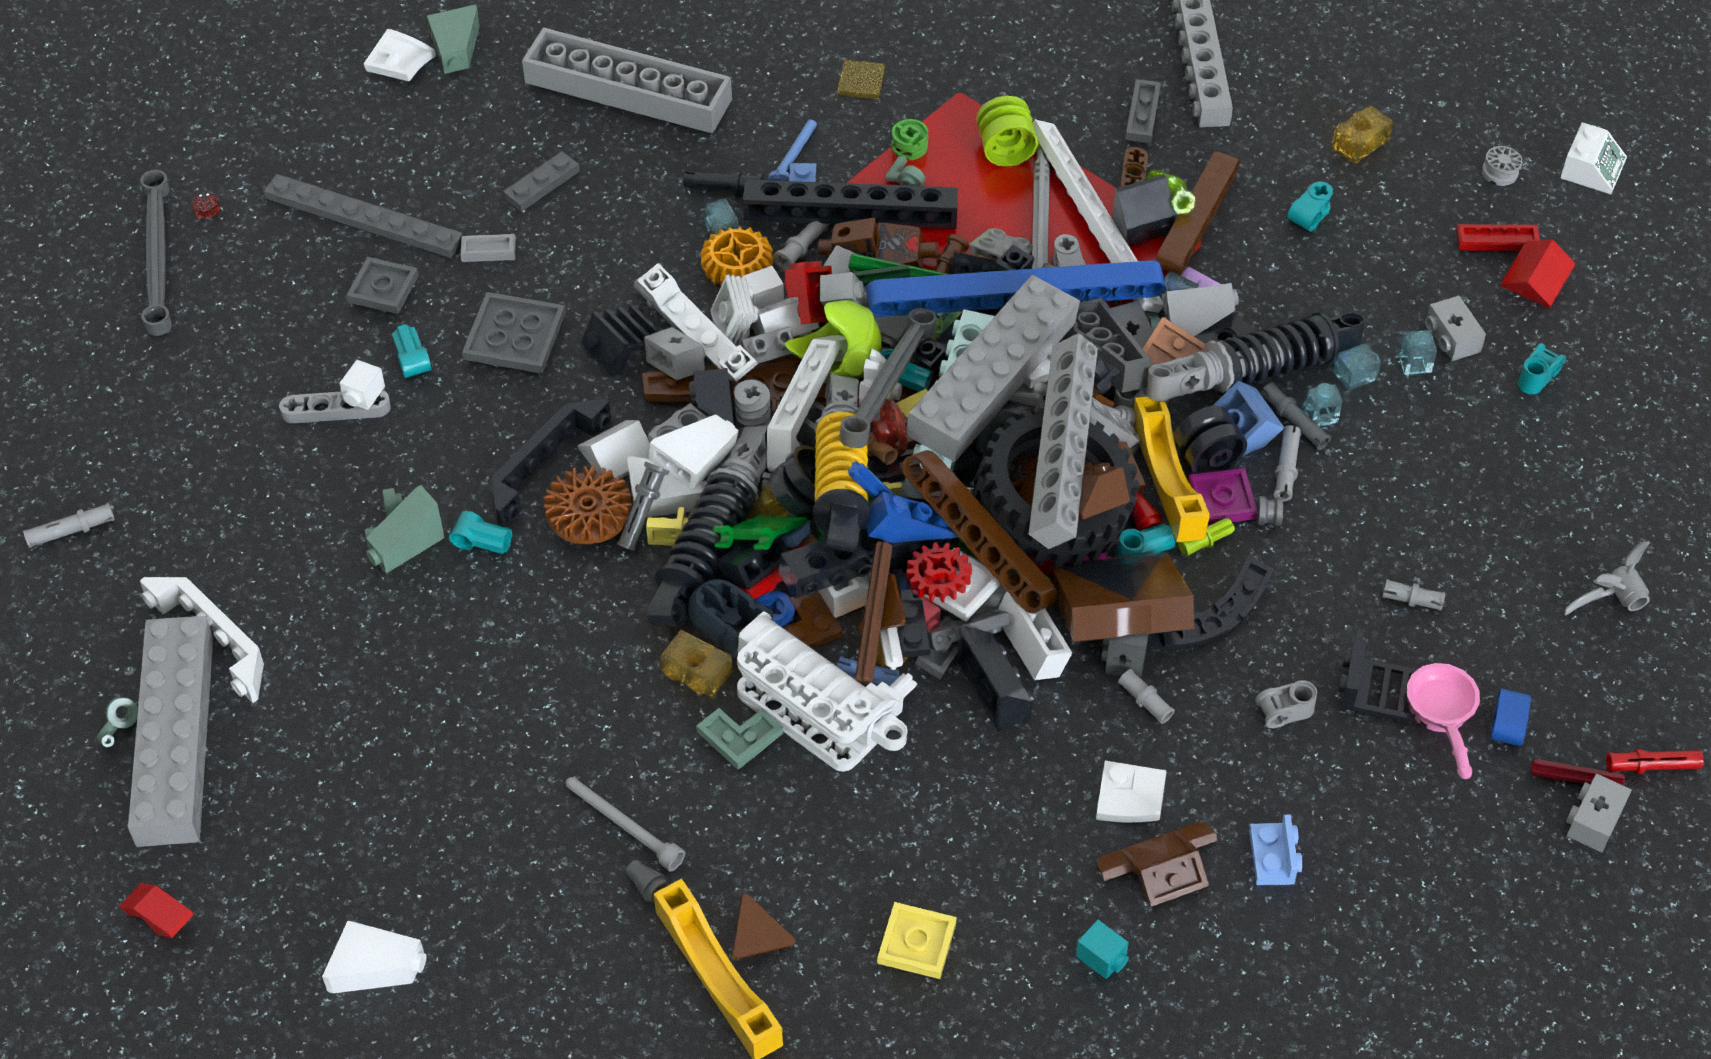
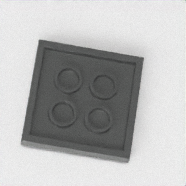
[462,292,566,374]

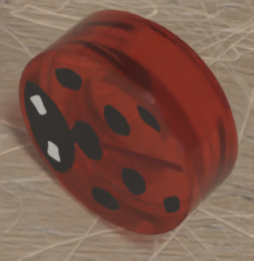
[192,192,220,218]

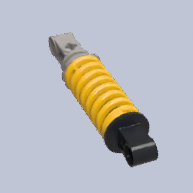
[813,373,870,552]

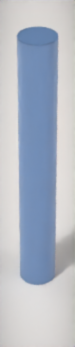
[777,119,817,172]

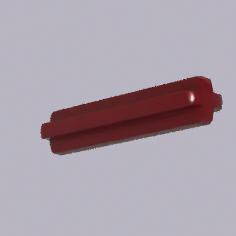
[1530,759,1625,786]

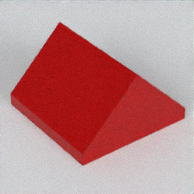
[1501,239,1575,308]

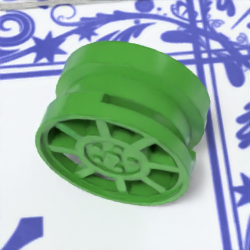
[892,119,928,160]

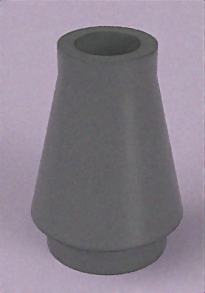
[626,860,670,903]

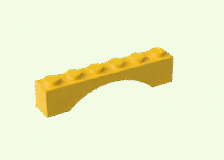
[1133,397,1210,542]
[654,878,783,1059]

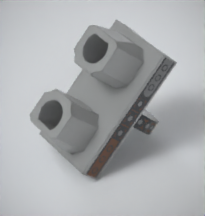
[741,327,794,366]

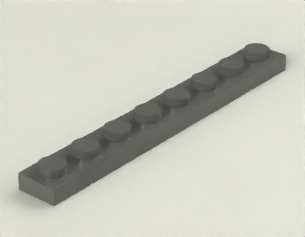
[263,174,463,258]

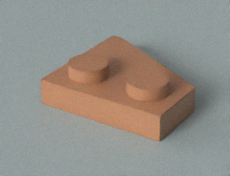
[1142,317,1206,366]

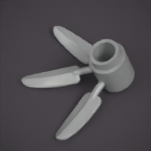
[1564,541,1650,615]

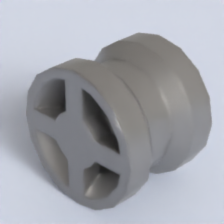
[1256,496,1283,526]

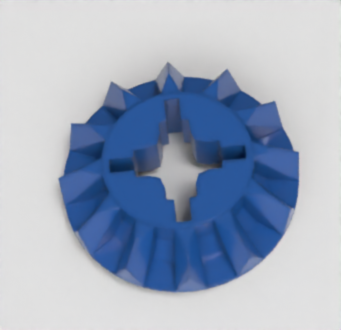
[756,590,795,628]

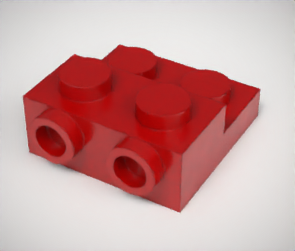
[784,261,832,325]

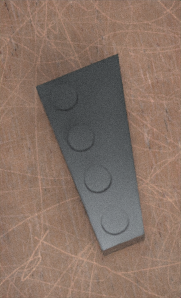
[1059,298,1151,393]

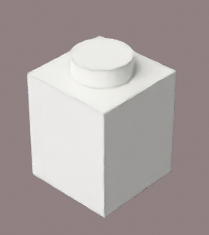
[744,266,784,309]
[339,360,385,410]

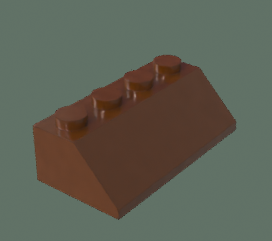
[1019,462,1130,519]

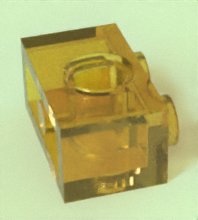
[1332,105,1394,164]
[661,630,733,698]

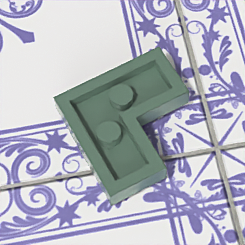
[696,708,783,770]

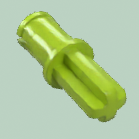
[1178,518,1235,557]

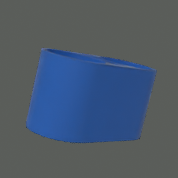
[1490,688,1531,746]

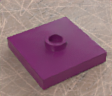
[1188,468,1258,525]

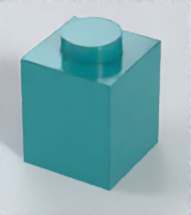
[1076,920,1129,979]

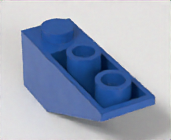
[866,491,958,543]

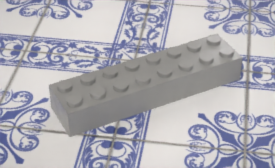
[522,27,732,134]
[906,275,1080,463]
[128,616,213,847]

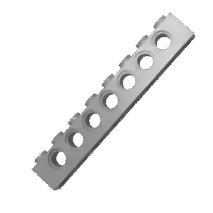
[1172,0,1233,127]
[1029,333,1098,549]

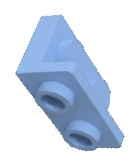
[1249,814,1302,885]

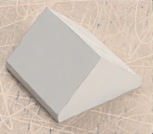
[578,420,651,479]

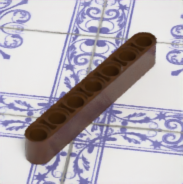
[1156,151,1240,276]
[902,450,1057,614]

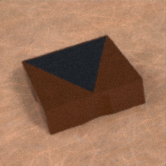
[1051,552,1194,642]

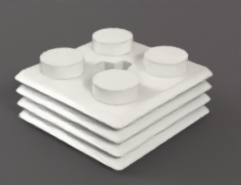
[710,274,758,347]

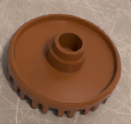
[544,465,632,544]

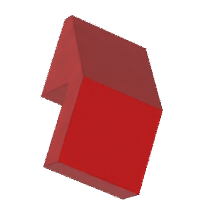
[119,883,194,938]

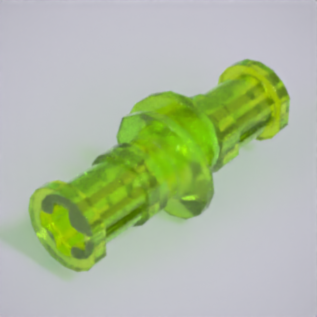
[1145,170,1195,214]

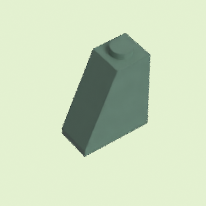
[427,4,480,74]
[366,485,445,573]

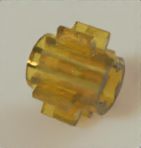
[757,486,789,516]

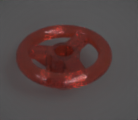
[872,399,908,456]

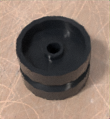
[1173,406,1248,474]
[769,445,816,520]

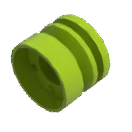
[976,96,1038,167]

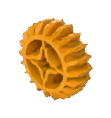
[701,226,773,286]

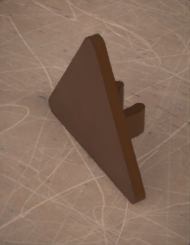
[858,573,906,633]
[732,894,796,960]

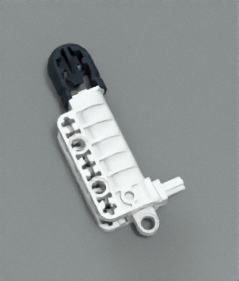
[688,579,917,772]

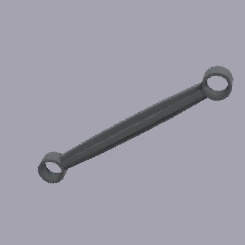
[140,170,172,336]
[839,308,937,448]

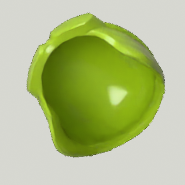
[785,300,881,384]

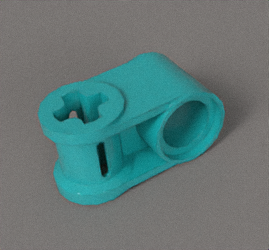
[1287,182,1333,232]
[1518,343,1566,394]

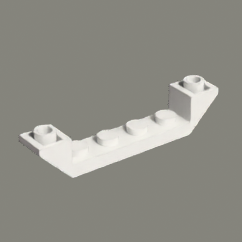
[637,263,758,382]
[767,335,848,472]
[140,577,264,703]

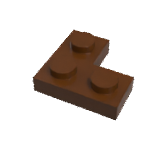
[783,591,843,649]

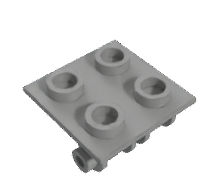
[969,228,1032,259]

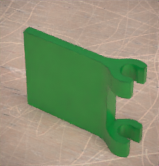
[713,515,807,550]

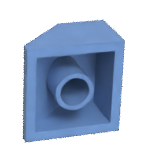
[1213,381,1284,455]

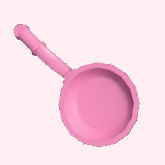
[1407,663,1480,779]

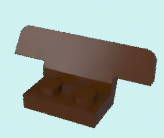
[1097,822,1218,907]

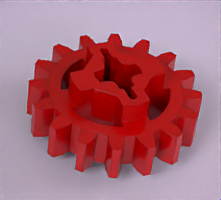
[906,542,972,603]

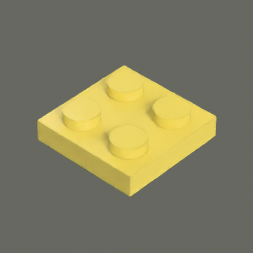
[877,902,957,979]

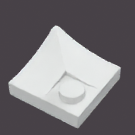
[364,29,436,81]
[1096,761,1166,823]

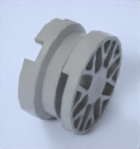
[1482,146,1522,186]

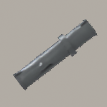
[1260,382,1331,450]

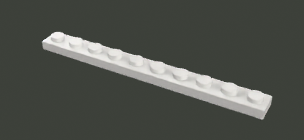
[1033,119,1163,313]

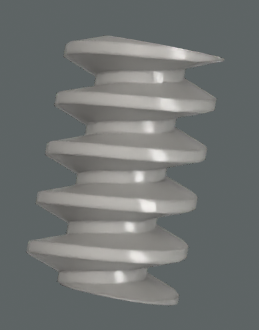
[734,380,771,430]

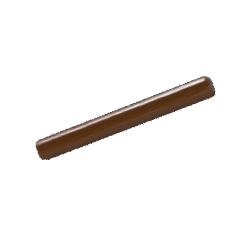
[855,541,892,684]

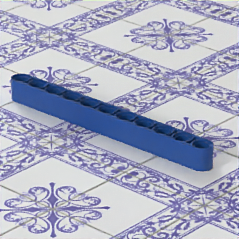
[866,261,1166,317]

